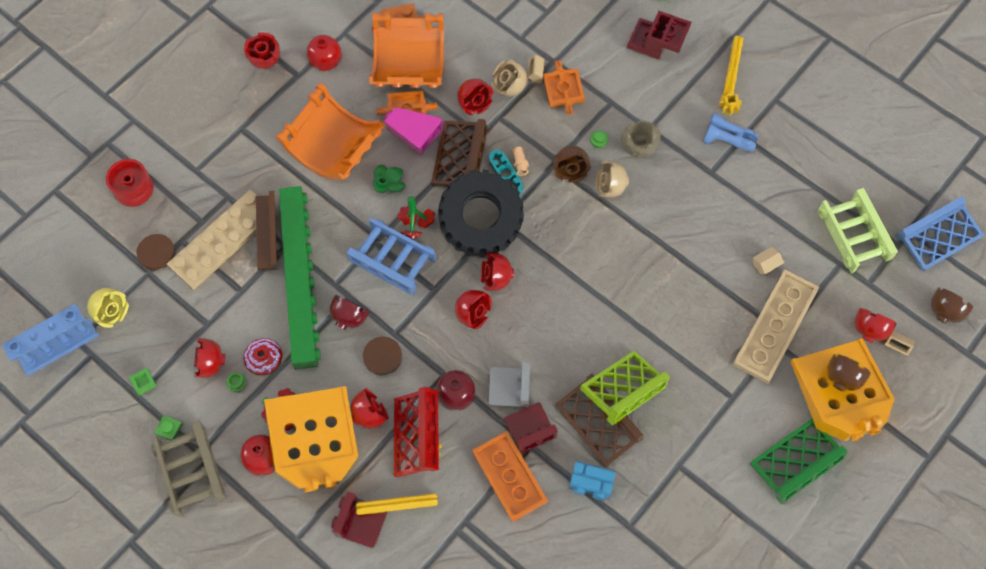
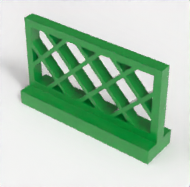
[750,419,848,504]

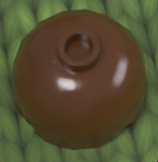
[553,146,591,183]
[931,287,973,324]
[827,354,871,392]

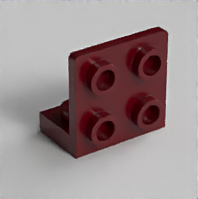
[504,402,558,454]

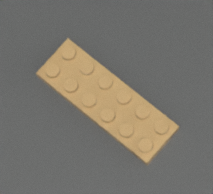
[167,190,277,290]
[733,269,819,384]

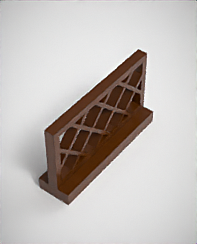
[431,119,488,187]
[555,373,644,467]

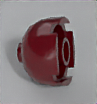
[330,294,370,330]
[436,370,476,411]

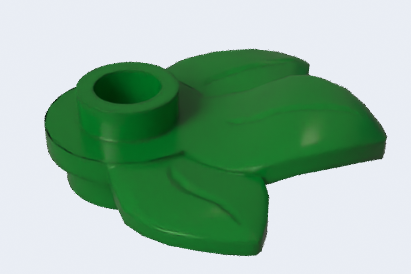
[373,164,406,193]

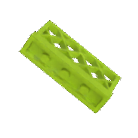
[580,351,671,425]

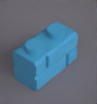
[569,461,616,501]

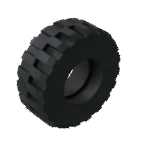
[438,170,524,257]

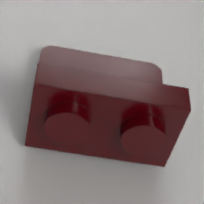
[331,491,388,548]

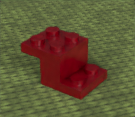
[627,10,692,60]

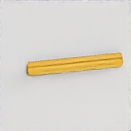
[723,36,743,96]
[356,493,438,515]

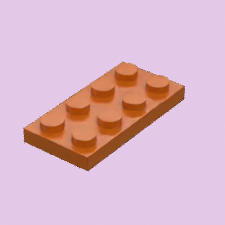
[472,431,548,523]

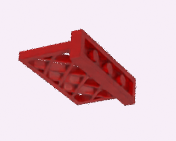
[394,386,439,478]

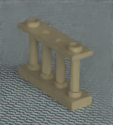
[151,420,227,517]

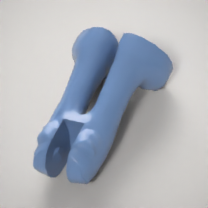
[703,112,758,151]

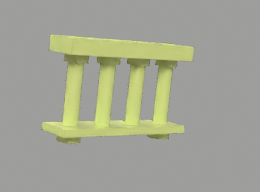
[818,188,898,273]

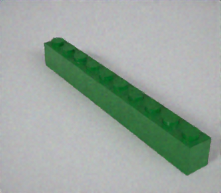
[279,186,321,370]

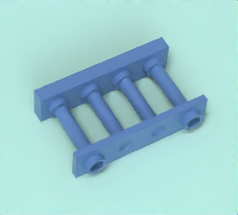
[346,218,436,296]
[2,303,99,376]

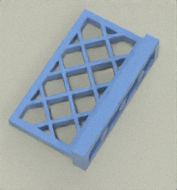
[895,196,985,272]

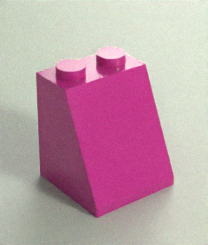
[384,107,443,156]

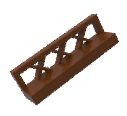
[255,191,277,270]

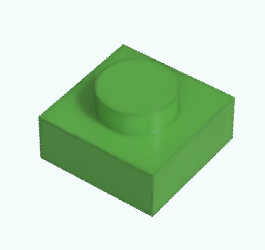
[129,368,157,395]
[154,415,183,440]

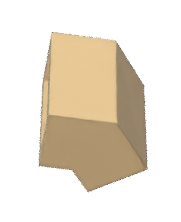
[527,55,545,84]
[753,246,785,274]
[884,331,915,356]

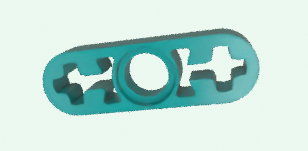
[489,150,523,196]

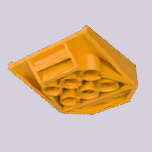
[791,338,895,441]
[264,386,358,492]

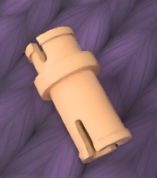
[512,147,529,176]

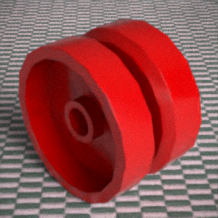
[105,159,154,207]

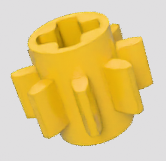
[718,92,742,116]

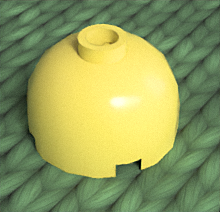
[87,288,129,327]

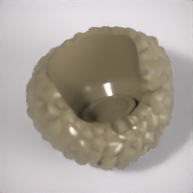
[621,120,661,159]

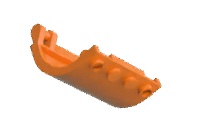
[369,13,444,88]
[275,83,385,180]

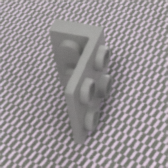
[488,362,530,408]

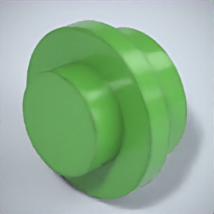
[590,130,608,148]
[226,372,246,392]

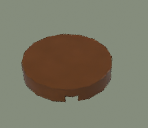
[136,234,176,271]
[363,336,402,375]

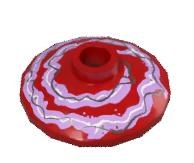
[243,338,283,376]

